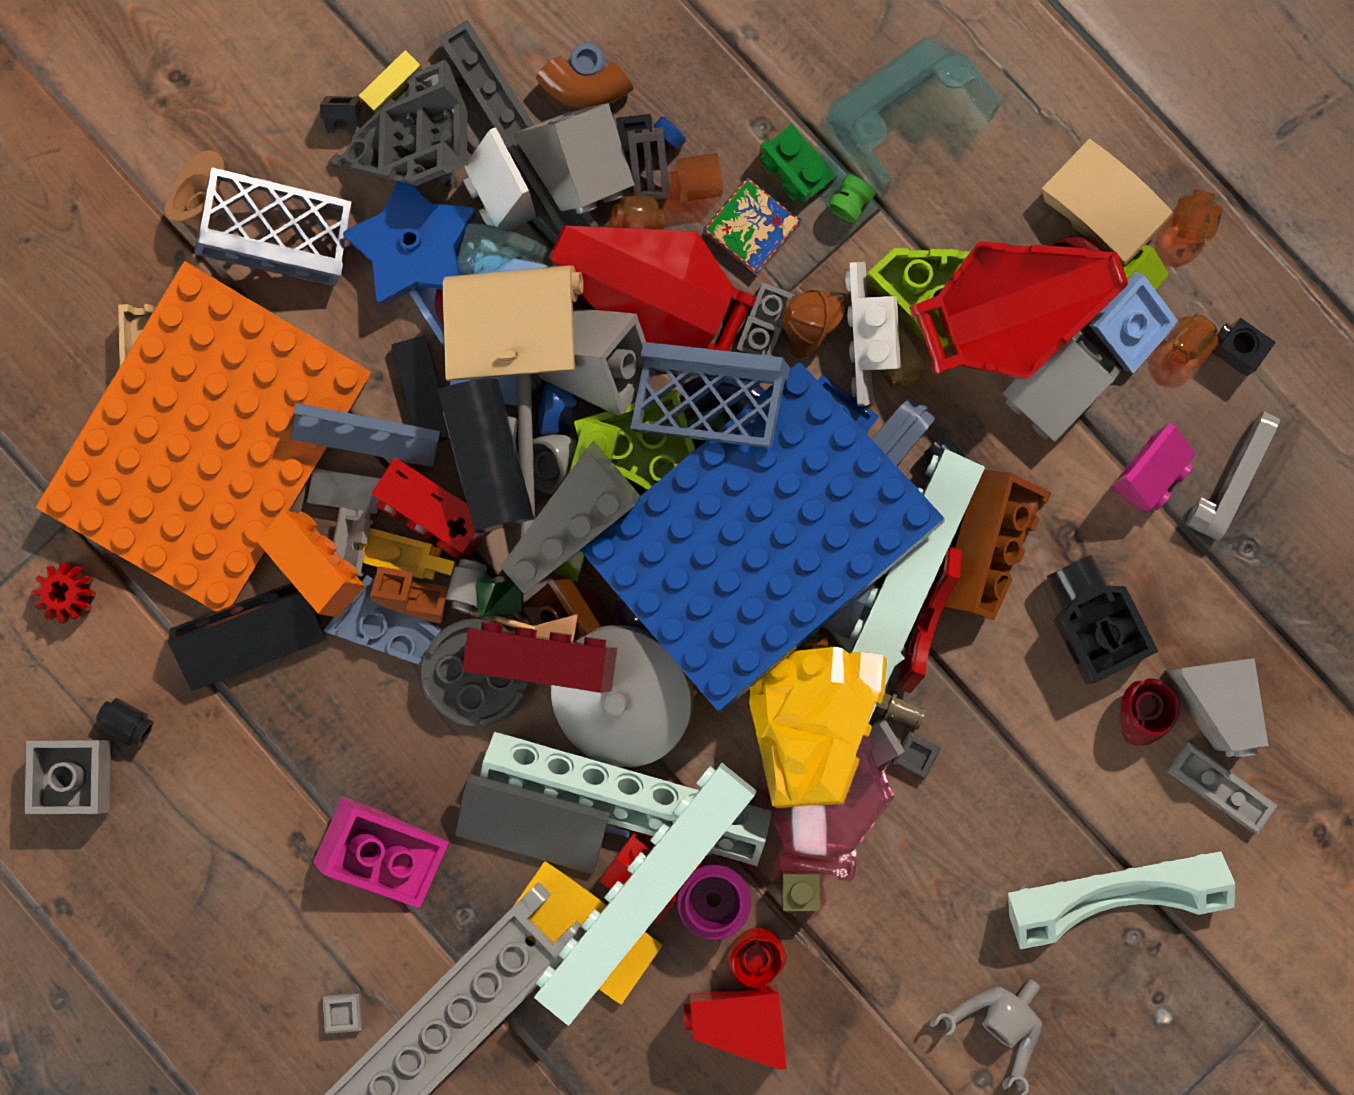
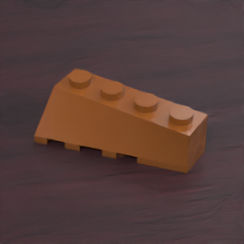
[944,469,1051,620]

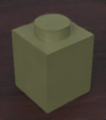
[781,871,820,911]

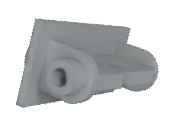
[333,507,373,578]

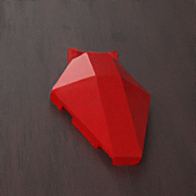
[549,226,757,351]
[909,241,1128,380]

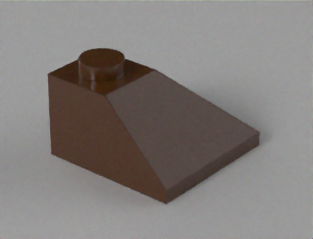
[515,571,614,642]

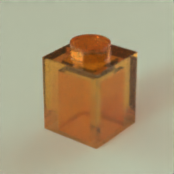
[670,153,723,202]

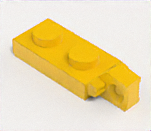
[358,528,458,580]

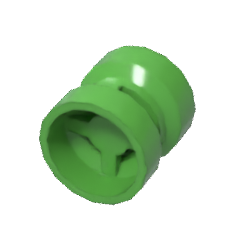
[827,174,876,224]

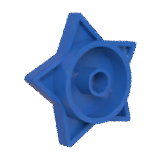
[343,181,476,306]

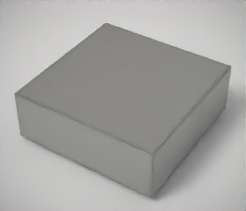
[323,993,363,1033]

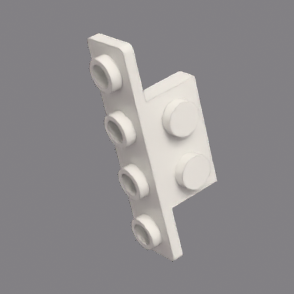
[845,262,901,406]

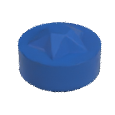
[653,116,687,150]

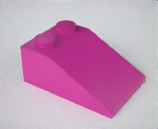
[313,796,449,908]

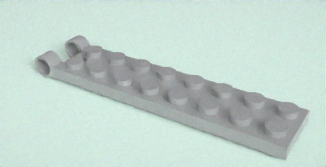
[324,881,586,1095]

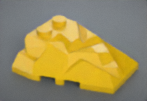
[749,647,887,808]

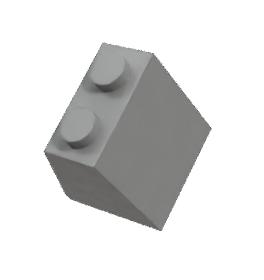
[514,103,635,214]
[539,308,656,415]
[1002,331,1121,441]
[1165,658,1269,757]

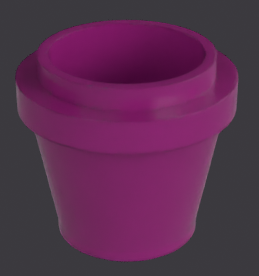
[677,865,751,940]

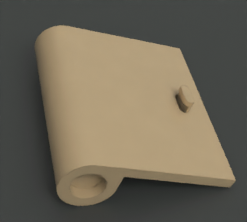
[443,265,583,381]

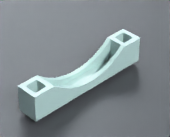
[1008,852,1236,949]

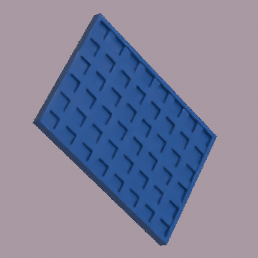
[580,362,945,714]

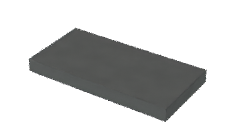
[455,774,610,874]

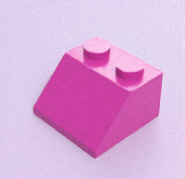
[1110,422,1196,513]

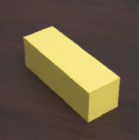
[358,50,422,114]

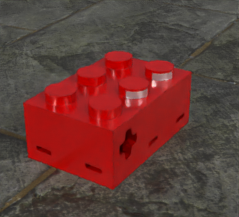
[371,458,487,559]

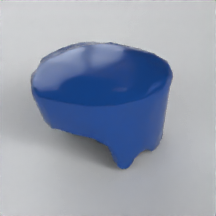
[536,381,577,436]

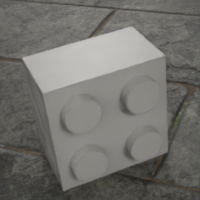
[25,740,111,814]

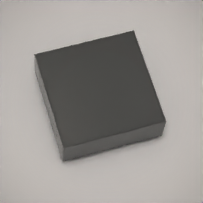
[892,731,941,780]

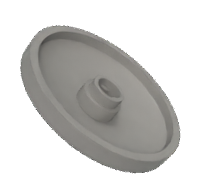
[551,625,694,767]

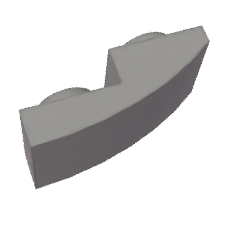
[737,282,796,356]

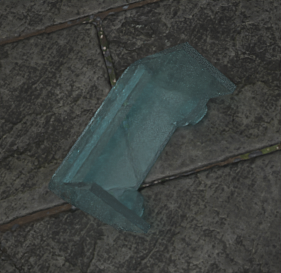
[827,38,1002,198]

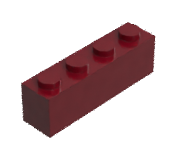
[462,622,617,693]

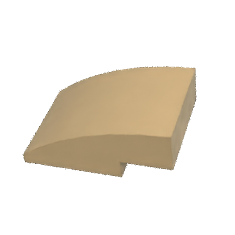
[1042,138,1173,266]

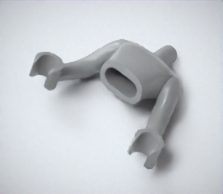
[930,979,1042,1095]

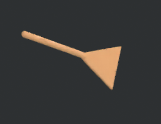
[471,609,578,641]

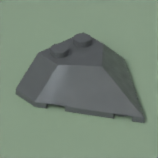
[327,60,468,185]

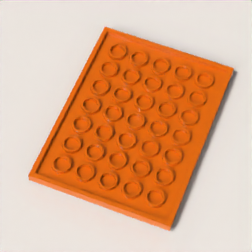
[35,261,372,611]

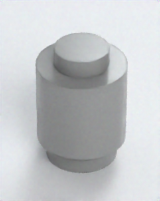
[446,559,489,614]

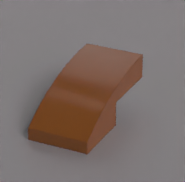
[370,566,449,624]

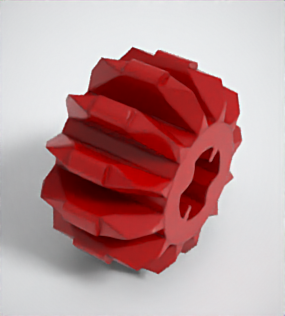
[31,562,96,624]

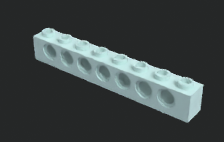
[480,732,772,866]

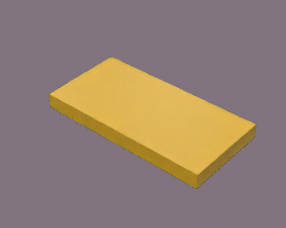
[514,861,663,1005]

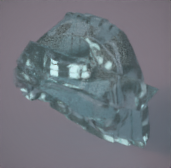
[457,224,548,275]

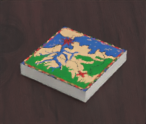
[703,177,802,276]

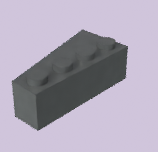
[501,440,640,594]

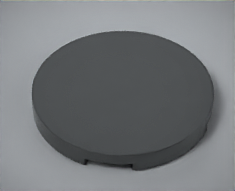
[421,618,528,726]

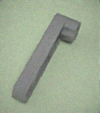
[1185,411,1280,541]

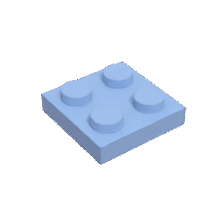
[1089,272,1179,374]

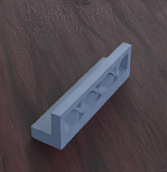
[291,403,440,467]

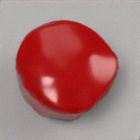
[727,928,787,990]

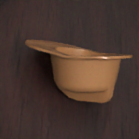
[165,150,225,231]

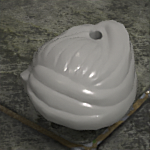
[518,434,578,494]

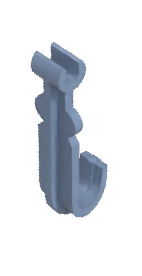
[872,398,935,466]

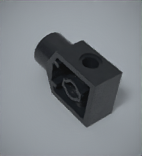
[1046,554,1159,685]

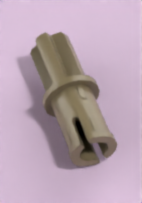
[874,693,926,730]

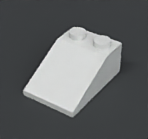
[463,127,536,236]

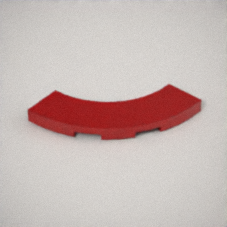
[898,547,962,693]

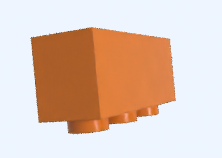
[257,509,365,618]

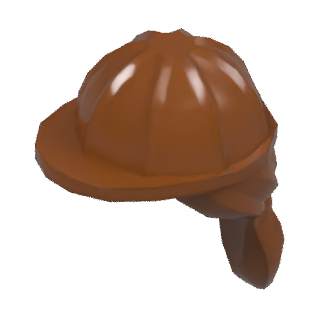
[781,290,872,360]

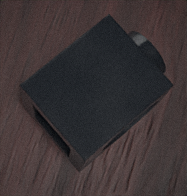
[1212,318,1276,377]

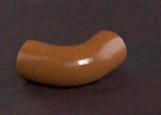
[536,56,634,110]

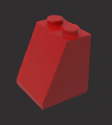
[683,985,787,1070]

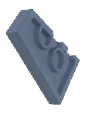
[323,575,440,665]

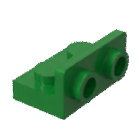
[759,123,837,205]

